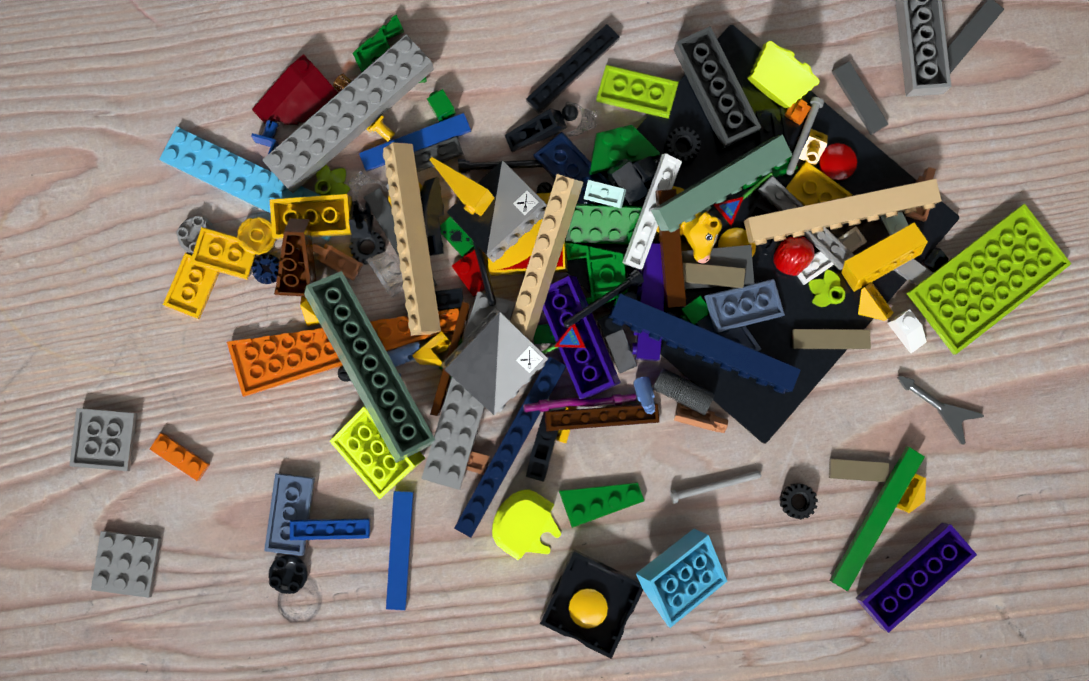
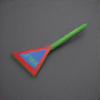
[713,172,773,226]
[541,324,586,354]

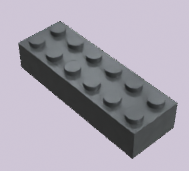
[674,26,761,149]

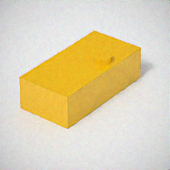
[270,194,352,240]
[842,222,928,292]

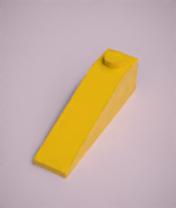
[430,157,494,216]

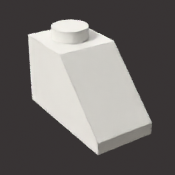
[888,309,927,353]

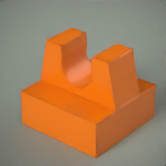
[784,99,811,125]

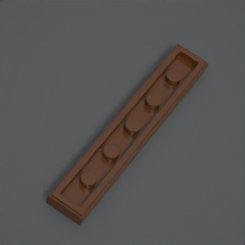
[655,189,686,308]
[430,302,471,416]
[545,403,660,431]

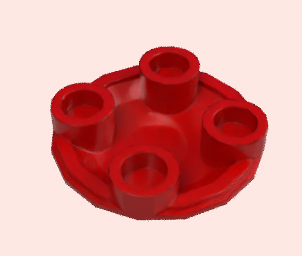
[819,143,857,180]

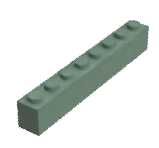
[651,135,792,232]

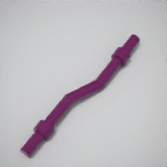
[524,393,636,412]

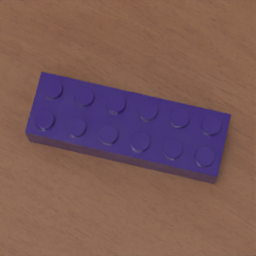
[543,276,621,399]
[855,522,977,633]

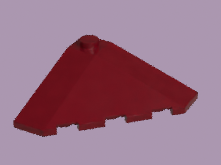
[252,54,338,125]

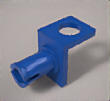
[251,120,279,154]

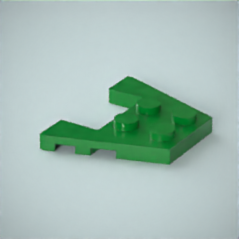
[353,15,427,83]
[565,243,629,305]

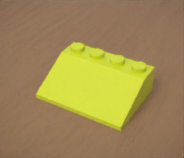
[330,406,426,499]

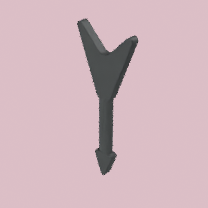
[897,376,984,445]

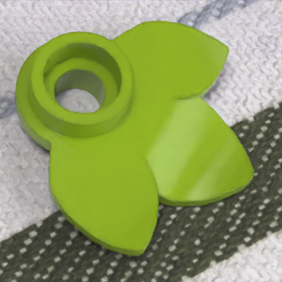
[315,165,350,196]
[809,269,845,307]

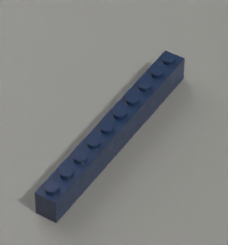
[609,294,800,394]
[454,356,566,538]

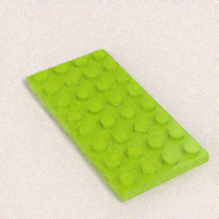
[906,204,1071,355]

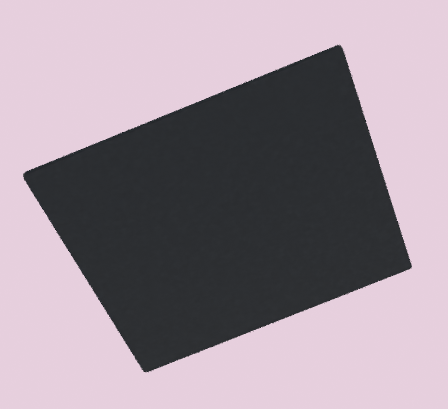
[565,25,959,444]

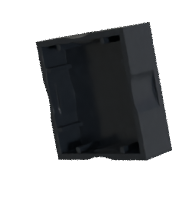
[540,549,643,659]

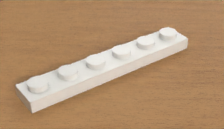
[622,154,682,270]

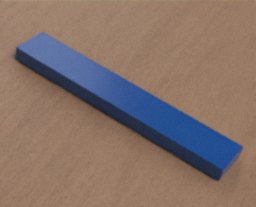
[359,113,471,172]
[386,491,414,610]

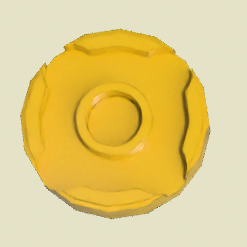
[237,217,276,255]

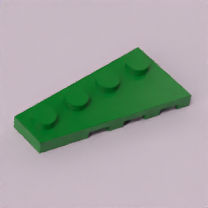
[559,483,644,528]

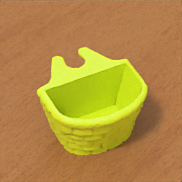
[748,41,820,108]
[492,489,561,560]

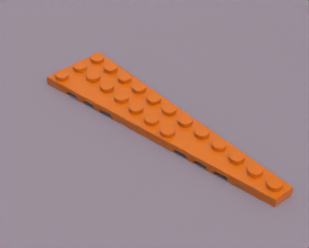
[227,308,459,397]

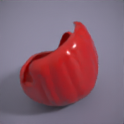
[773,236,815,276]

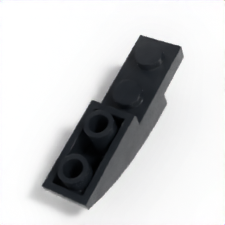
[420,177,444,256]
[525,407,566,482]

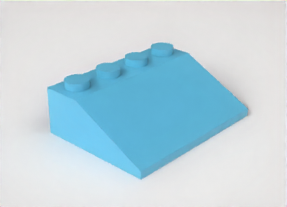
[636,529,727,628]

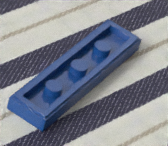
[290,518,370,540]

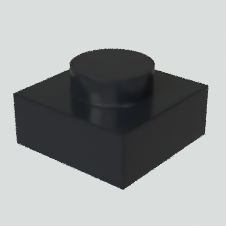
[924,247,949,272]

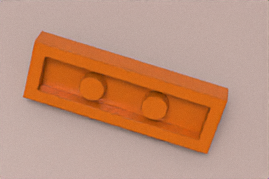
[150,433,210,481]

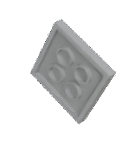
[69,408,137,471]
[91,531,161,598]

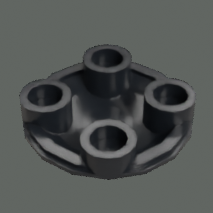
[268,555,308,594]

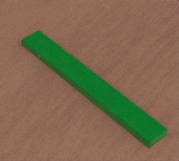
[829,446,925,591]

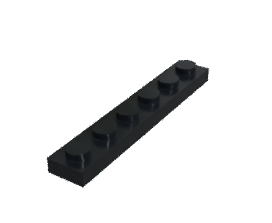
[526,24,620,114]

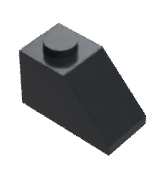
[633,156,659,186]

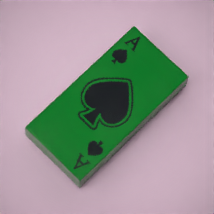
[440,217,474,257]

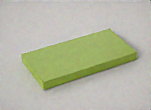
[596,65,679,119]

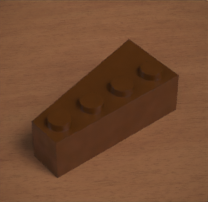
[274,218,317,297]

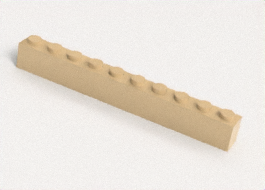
[383,142,441,336]
[510,174,583,342]
[744,179,942,245]

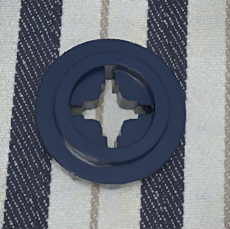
[252,254,279,284]

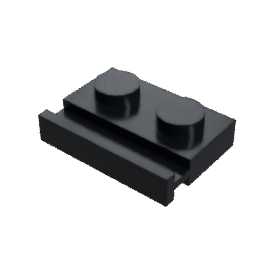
[755,108,789,145]

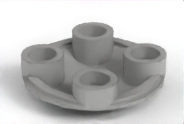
[176,216,216,253]

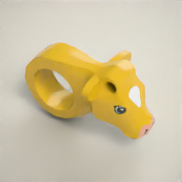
[656,186,722,263]

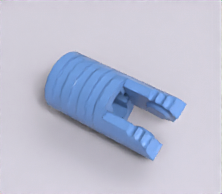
[387,342,420,367]
[633,377,655,415]

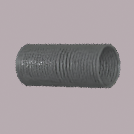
[653,368,715,415]

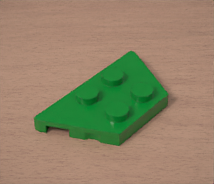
[590,125,660,175]

